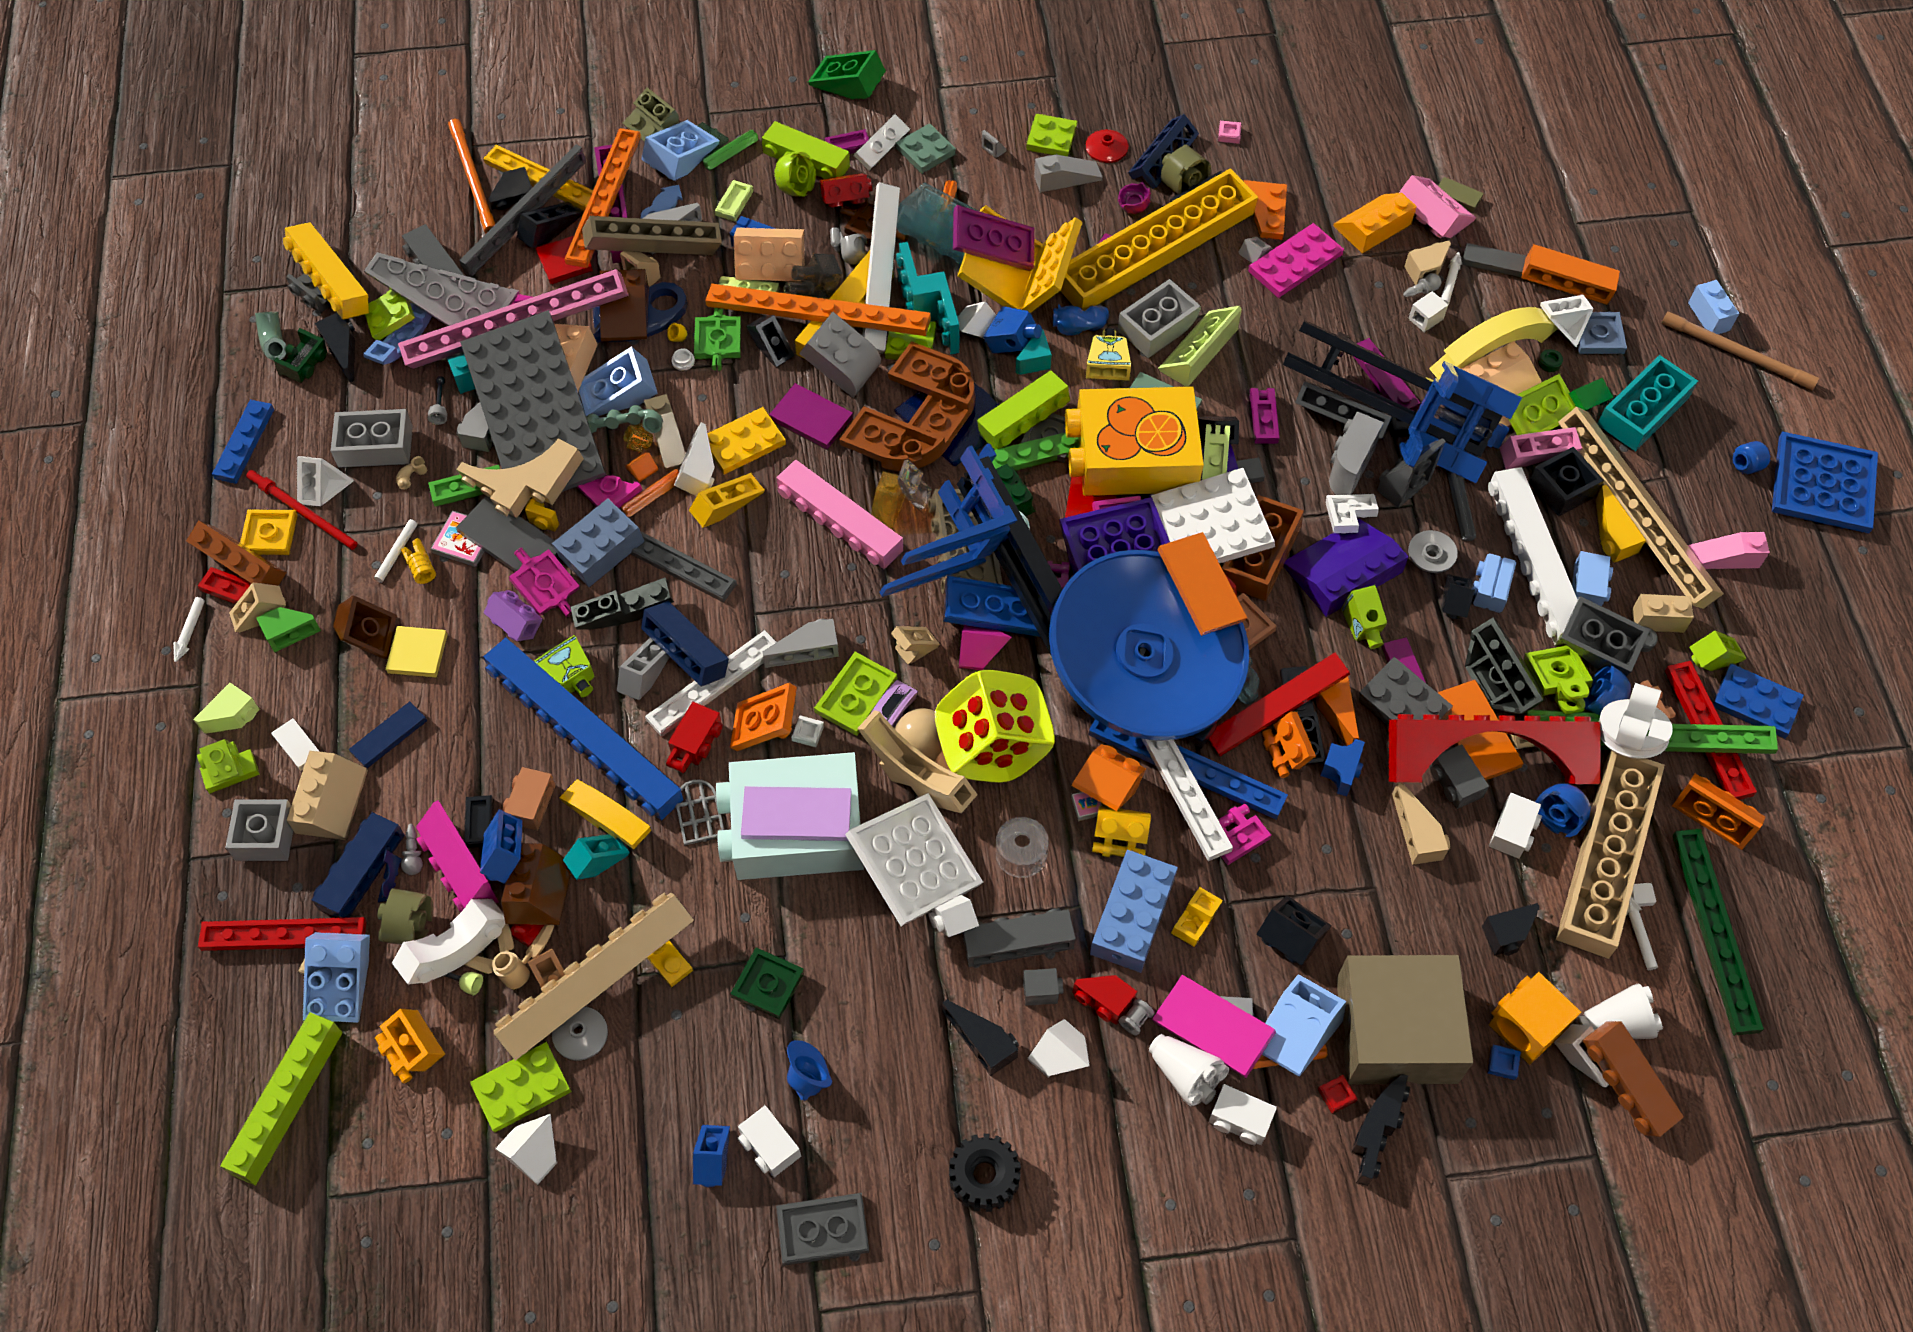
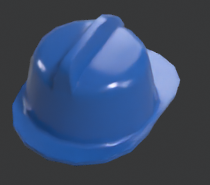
[787,1040,832,1101]

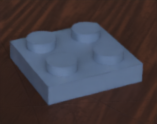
[1577,312,1627,354]

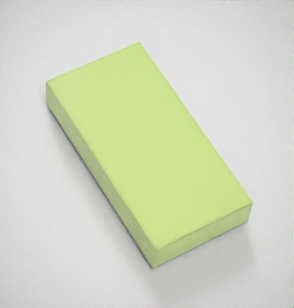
[715,180,754,222]

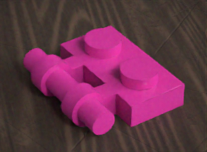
[1218,804,1271,865]

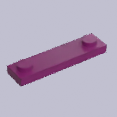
[1354,338,1420,410]

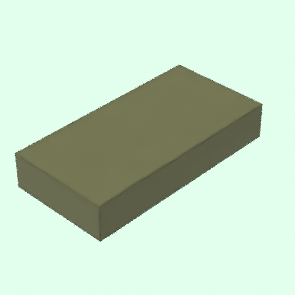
[1438,177,1484,212]

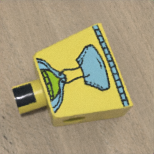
[1086,328,1131,381]

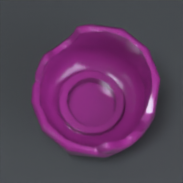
[1118,182,1151,214]

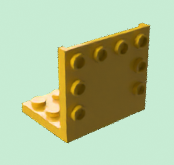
[957,205,1082,313]

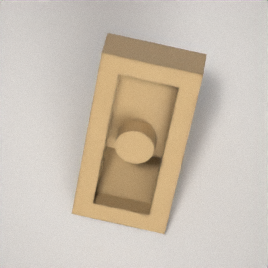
[891,626,940,664]

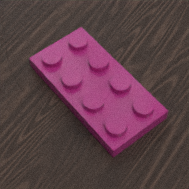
[1248,223,1344,298]

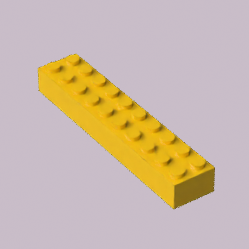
[1060,168,1258,311]

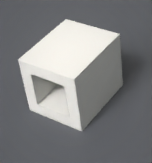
[1408,291,1448,332]

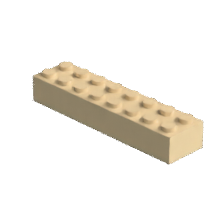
[1556,750,1665,959]

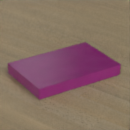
[769,383,853,450]

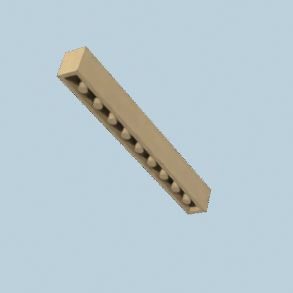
[1558,407,1723,609]

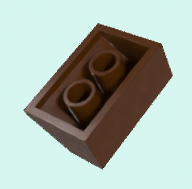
[501,843,571,925]

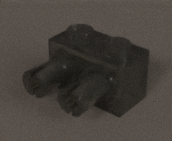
[784,254,842,299]

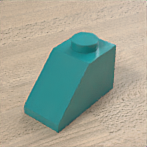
[447,352,476,394]
[563,834,630,880]

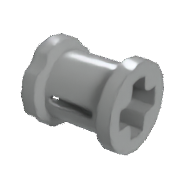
[1118,998,1154,1035]

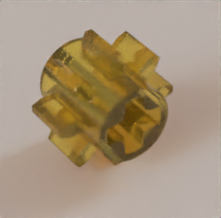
[624,423,653,453]

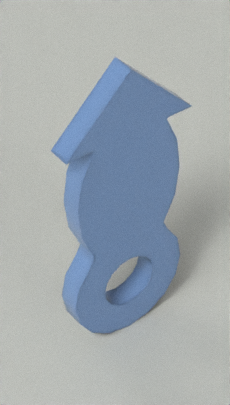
[641,185,683,219]

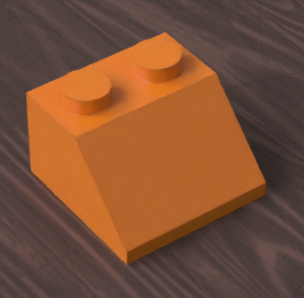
[1072,744,1146,811]

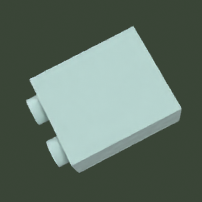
[716,752,864,880]

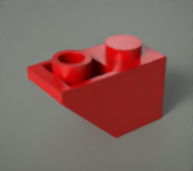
[1072,975,1138,1025]

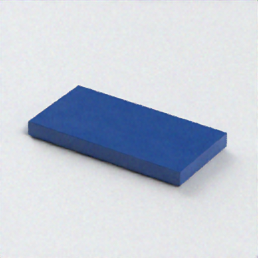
[943,576,1040,637]

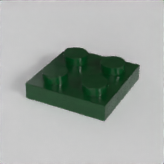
[730,947,805,1019]

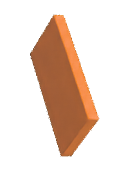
[1157,532,1247,636]
[1438,680,1524,780]

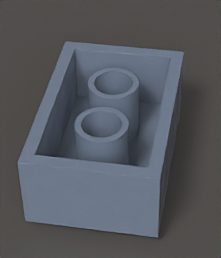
[552,498,644,587]

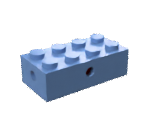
[1090,849,1178,973]

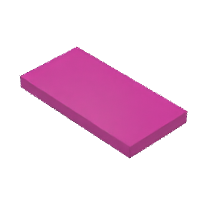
[1152,975,1276,1078]

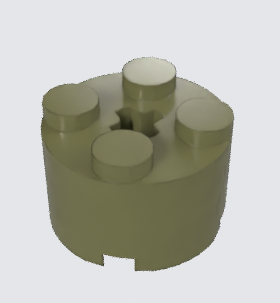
[1161,145,1211,194]
[377,889,433,945]

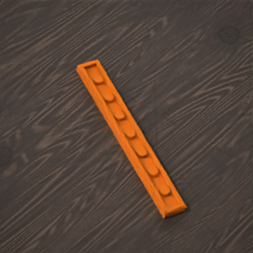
[565,128,641,268]

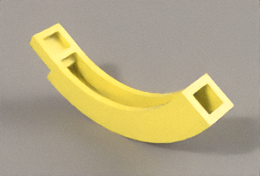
[1429,307,1558,379]

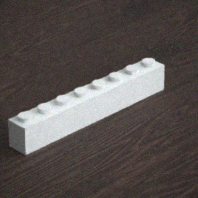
[1488,467,1578,646]

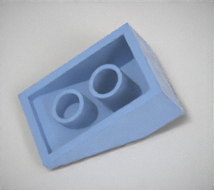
[641,120,720,181]
[579,347,658,417]

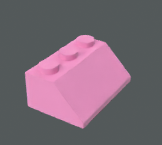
[1399,175,1476,238]

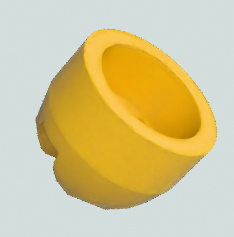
[667,323,687,342]

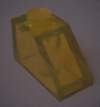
[871,471,906,530]

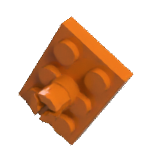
[730,683,797,751]

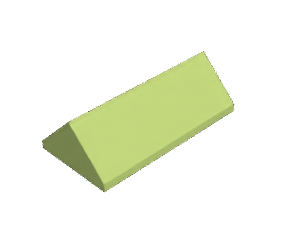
[1158,306,1242,387]

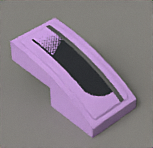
[870,680,918,727]

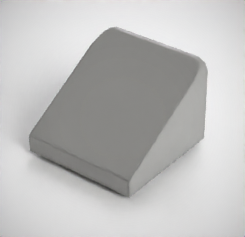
[982,130,1007,158]
[1239,237,1273,263]

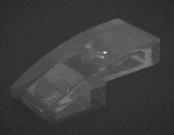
[897,459,932,510]

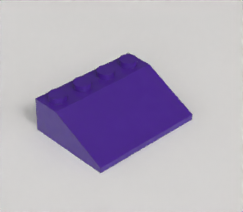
[1059,497,1170,576]
[1283,518,1409,617]

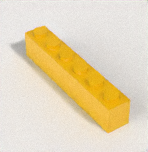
[283,222,369,319]
[795,251,894,359]

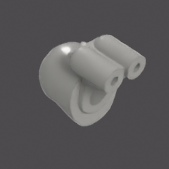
[830,228,867,265]

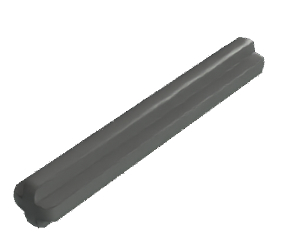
[1446,470,1476,541]

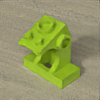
[197,739,260,794]

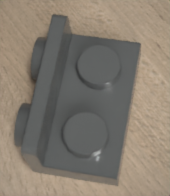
[286,273,331,313]

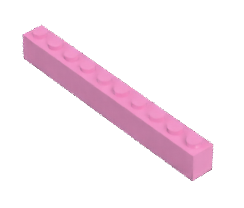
[398,269,629,369]

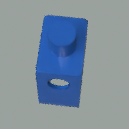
[983,306,1042,353]

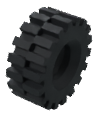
[949,1133,1021,1212]

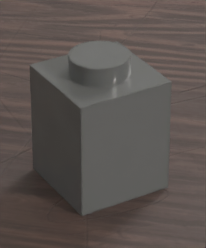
[1023,968,1063,1006]

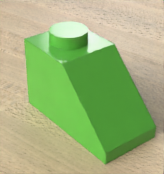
[256,607,321,653]

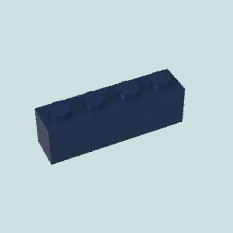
[641,601,729,687]
[312,812,405,918]

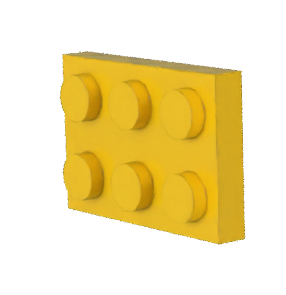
[707,407,786,475]

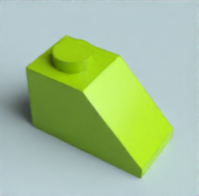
[1689,631,1747,671]

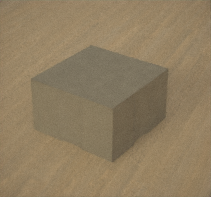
[1336,955,1473,1084]

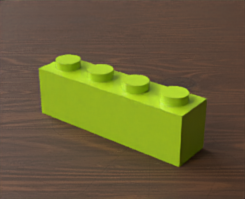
[762,121,850,179]
[977,370,1070,450]

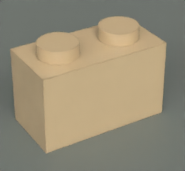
[1632,594,1694,633]

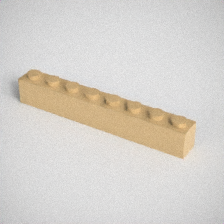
[493,893,694,1061]

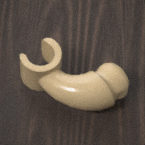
[396,456,427,490]

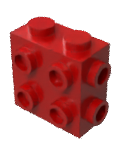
[819,173,873,207]

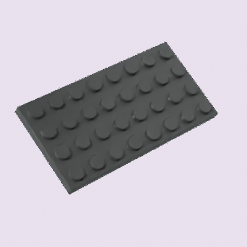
[460,310,607,499]

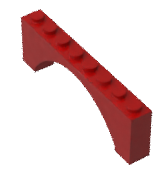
[1389,714,1600,784]

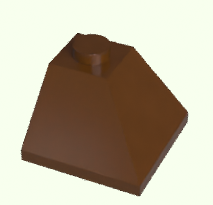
[333,595,397,659]

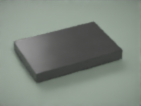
[776,1193,869,1266]

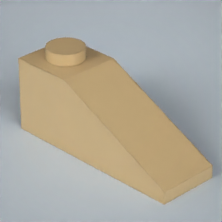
[1392,782,1450,865]

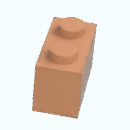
[502,767,556,831]

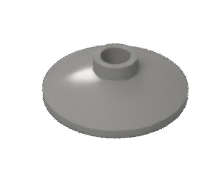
[1408,530,1458,573]
[552,1007,608,1061]

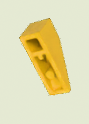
[689,473,765,528]
[1596,485,1646,563]

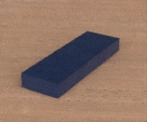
[348,701,427,768]

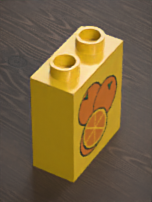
[1065,387,1204,496]

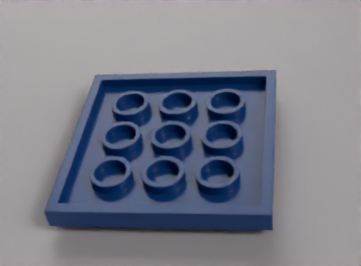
[1772,431,1878,533]

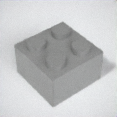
[225,800,293,861]

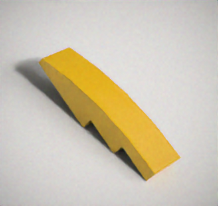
[559,779,652,850]

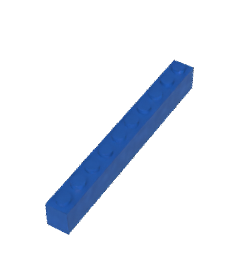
[483,637,684,821]

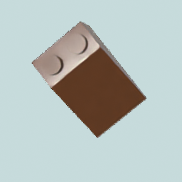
[600,269,649,341]

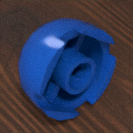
[1583,666,1631,715]
[1535,783,1591,837]

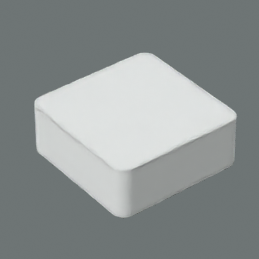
[1631,883,1656,906]

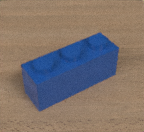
[480,809,523,884]

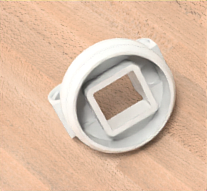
[1599,683,1672,759]

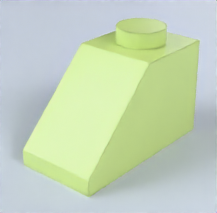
[193,683,260,734]

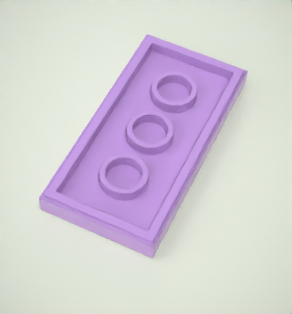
[741,786,851,841]

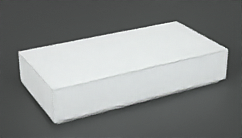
[271,718,320,771]

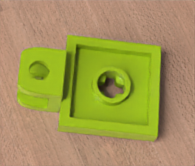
[1524,646,1593,714]

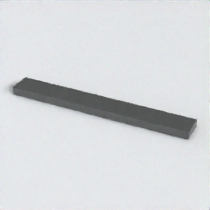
[459,144,586,277]

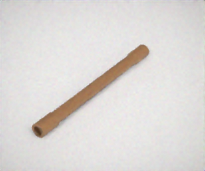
[1661,311,1819,390]

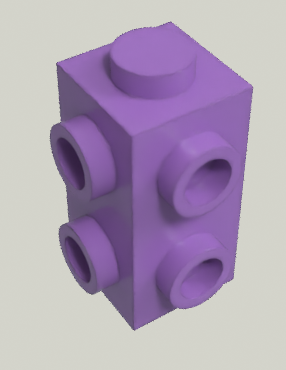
[483,590,543,641]

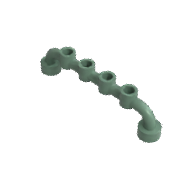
[587,405,663,433]

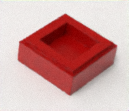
[1318,1075,1358,1114]

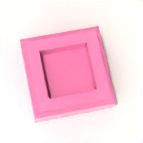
[1218,121,1241,144]

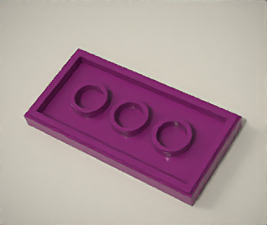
[953,205,1034,271]

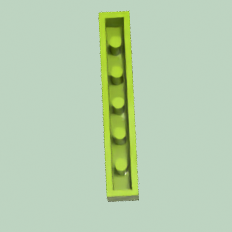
[220,1012,342,1186]

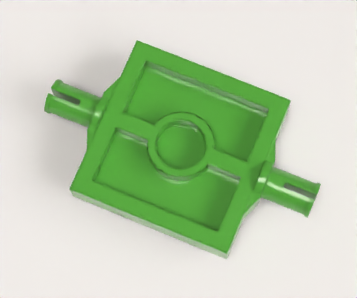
[694,307,741,371]

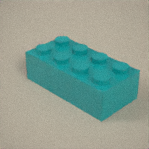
[1597,355,1698,451]

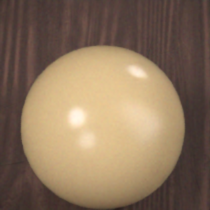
[894,708,943,762]

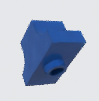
[1321,739,1365,797]

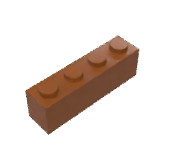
[186,520,287,586]
[1582,1021,1684,1137]

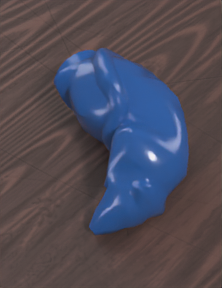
[1053,304,1109,336]

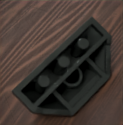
[1465,618,1545,714]

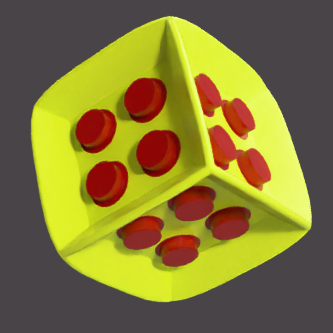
[935,670,1055,782]

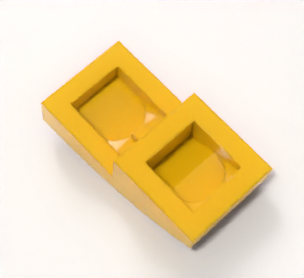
[1171,887,1223,947]

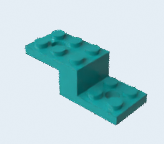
[896,242,959,355]

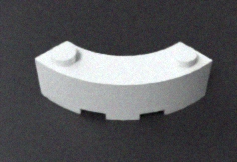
[392,899,505,984]

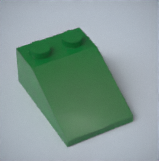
[808,50,886,99]

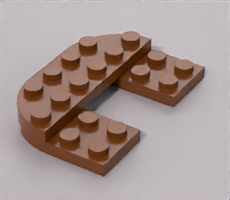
[839,341,976,471]

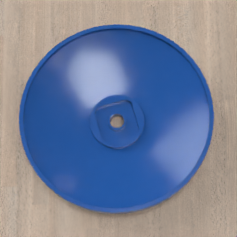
[1049,550,1249,740]

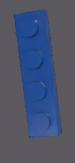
[212,400,274,484]

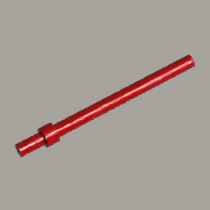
[246,470,357,550]

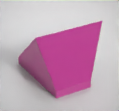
[959,625,1012,671]

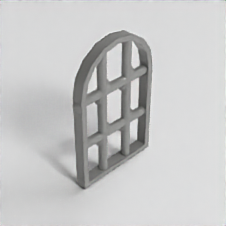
[675,780,724,845]

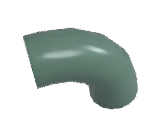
[255,312,287,360]

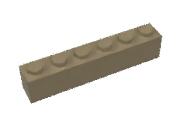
[582,216,722,255]

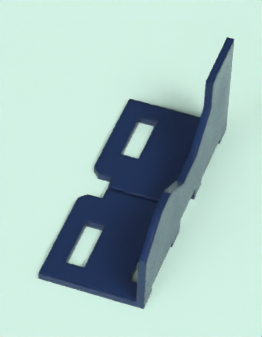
[378,850,402,903]

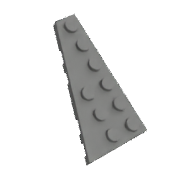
[364,252,520,326]

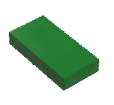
[1569,378,1614,411]

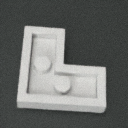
[1326,494,1379,534]

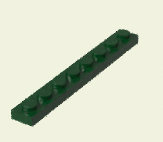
[1672,829,1764,1036]

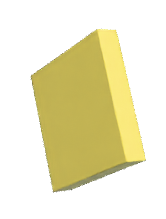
[386,626,448,677]

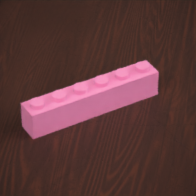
[776,460,903,569]

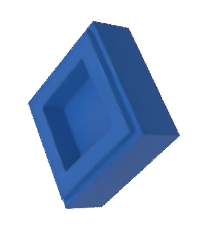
[1487,1044,1521,1080]

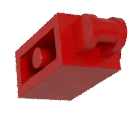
[666,701,723,773]

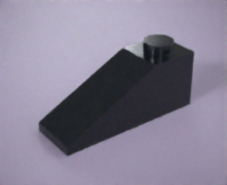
[517,201,583,248]
[315,313,355,383]
[942,1000,1019,1076]

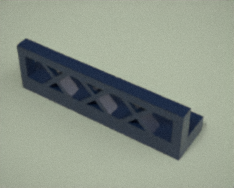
[1128,114,1199,189]

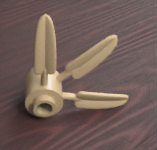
[464,924,554,989]

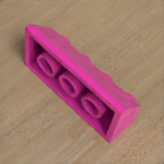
[416,800,498,913]

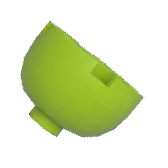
[774,152,816,196]

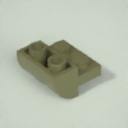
[623,87,679,142]

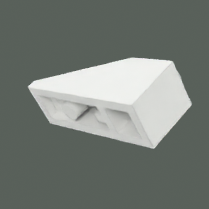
[674,422,715,496]

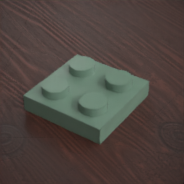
[896,123,956,174]

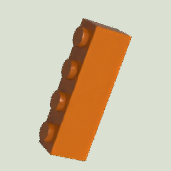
[1521,244,1620,305]

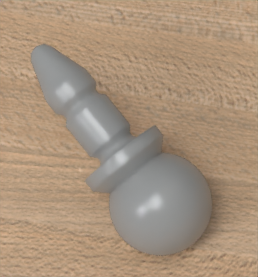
[1403,273,1441,297]
[401,824,423,875]

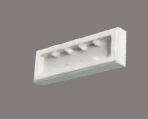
[854,114,910,171]

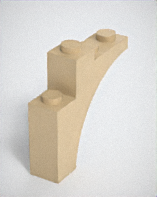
[456,438,584,518]
[857,710,978,813]

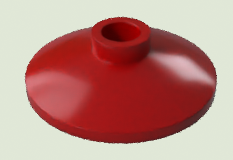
[1086,129,1128,163]

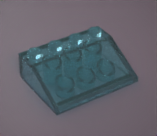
[896,182,978,265]

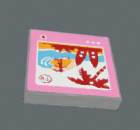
[431,511,485,567]

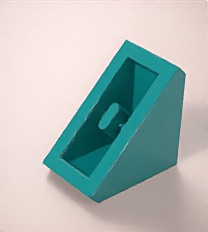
[1016,329,1052,375]

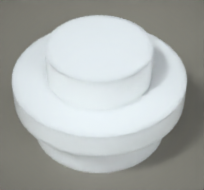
[672,349,695,371]

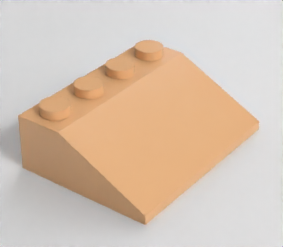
[1462,341,1542,428]

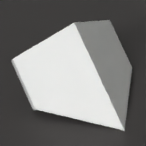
[1540,295,1593,347]
[957,301,997,339]
[297,456,355,506]
[1028,1019,1090,1078]
[496,1114,557,1185]

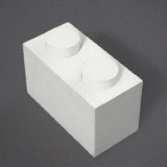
[1489,793,1542,859]
[929,894,979,937]
[1209,1084,1277,1145]
[738,1105,801,1177]

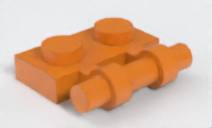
[1262,711,1316,778]

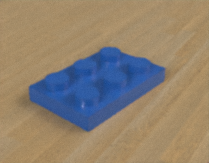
[1713,663,1804,739]

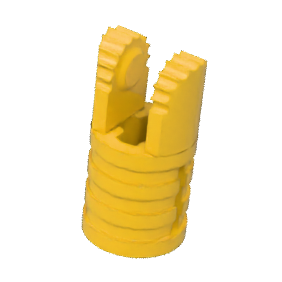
[401,538,436,584]

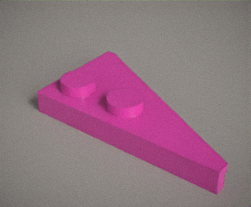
[577,475,643,508]

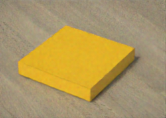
[240,510,298,555]

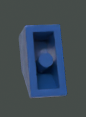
[693,1125,730,1187]

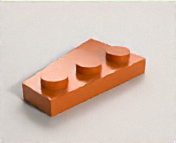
[1243,180,1287,240]

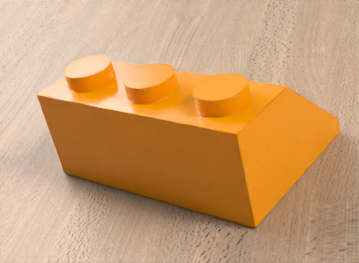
[1333,193,1417,253]

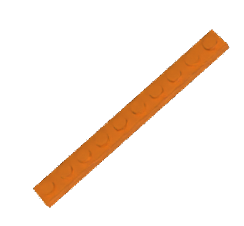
[705,284,931,336]

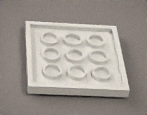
[1151,468,1275,563]
[845,793,983,926]

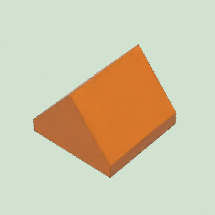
[625,452,658,483]

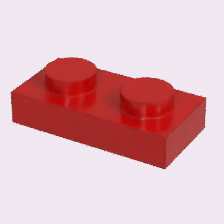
[198,567,252,604]

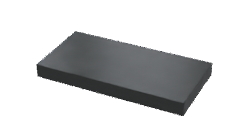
[456,496,558,572]

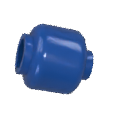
[1733,441,1770,474]

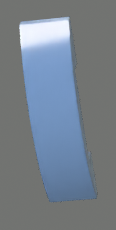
[363,303,432,365]

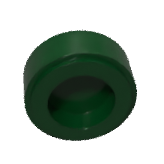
[1538,349,1563,372]

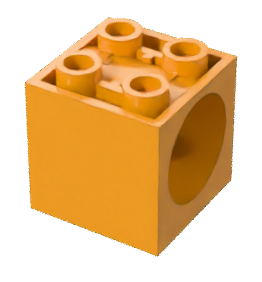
[1489,972,1581,1065]

